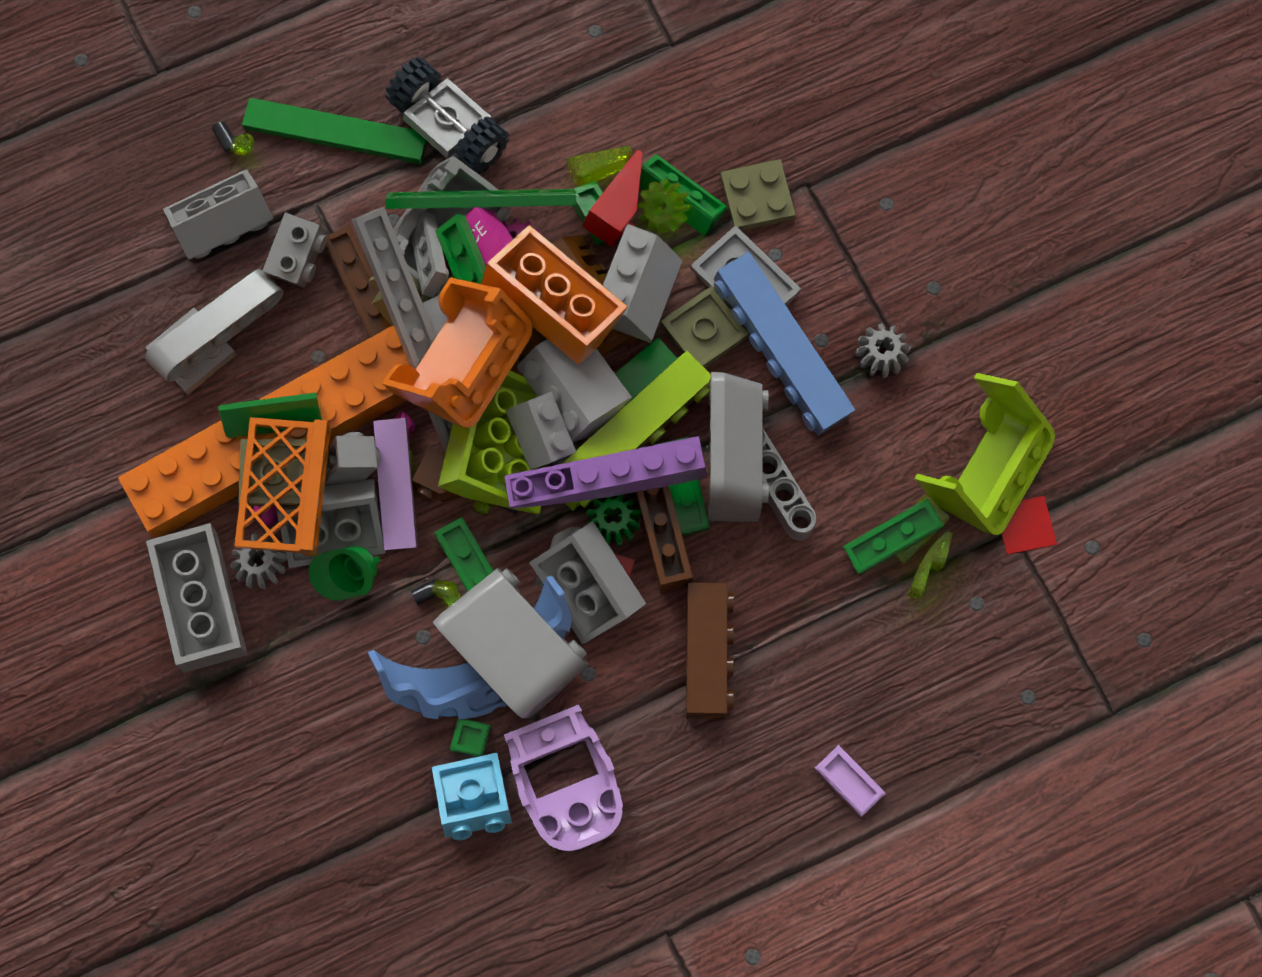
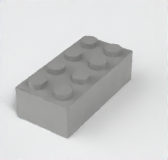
[146,523,248,673]

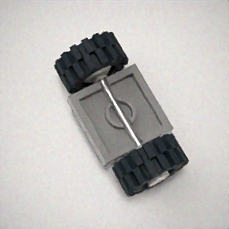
[385,57,510,175]

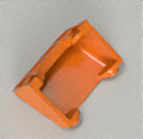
[382,277,532,428]

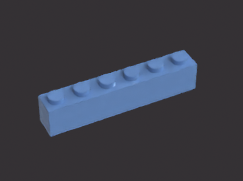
[714,251,855,436]

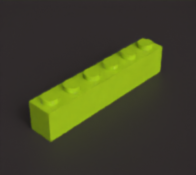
[562,351,711,511]

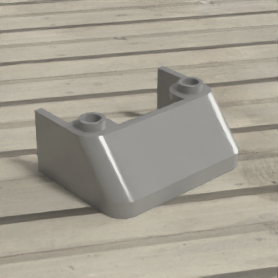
[707,372,769,522]

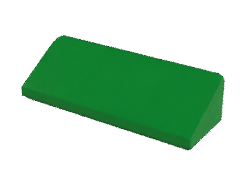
[639,154,728,235]
[218,393,323,438]

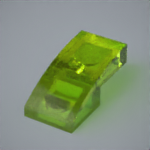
[908,532,953,598]

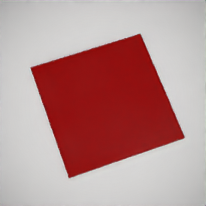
[1002,496,1057,554]

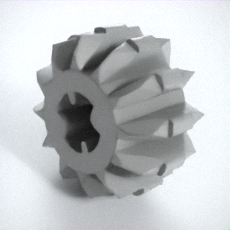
[856,323,911,378]
[230,534,287,590]

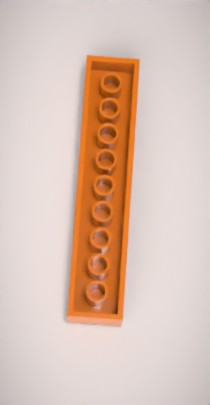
[118,325,409,539]

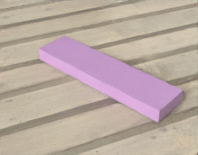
[373,418,418,550]

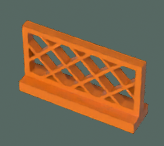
[234,417,331,556]

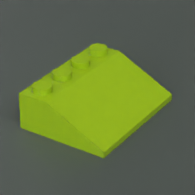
[438,371,550,514]

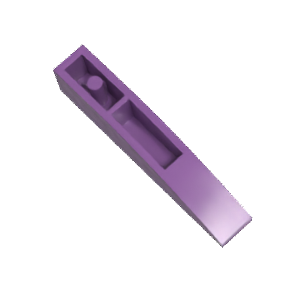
[504,436,707,509]

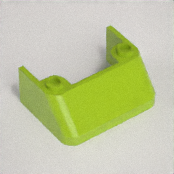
[914,373,1055,535]

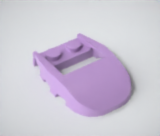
[504,705,623,851]

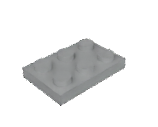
[690,225,801,309]

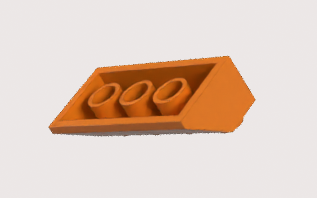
[481,225,628,365]

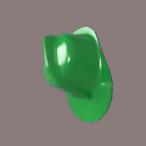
[308,546,380,601]

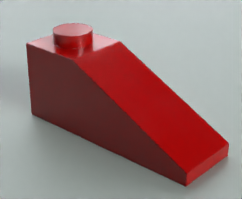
[582,149,643,248]

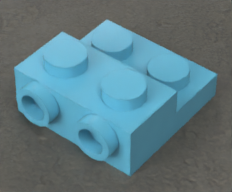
[432,753,512,840]

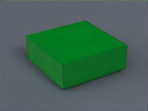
[450,718,491,757]

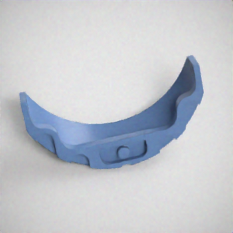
[368,575,572,720]

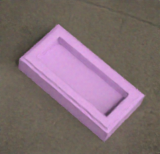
[814,745,886,817]

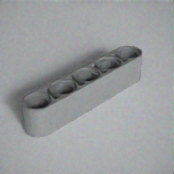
[144,269,284,382]
[762,427,816,541]

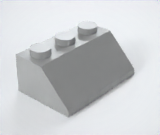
[163,169,273,260]
[603,224,683,343]
[517,339,632,442]
[277,479,385,568]
[529,521,646,645]

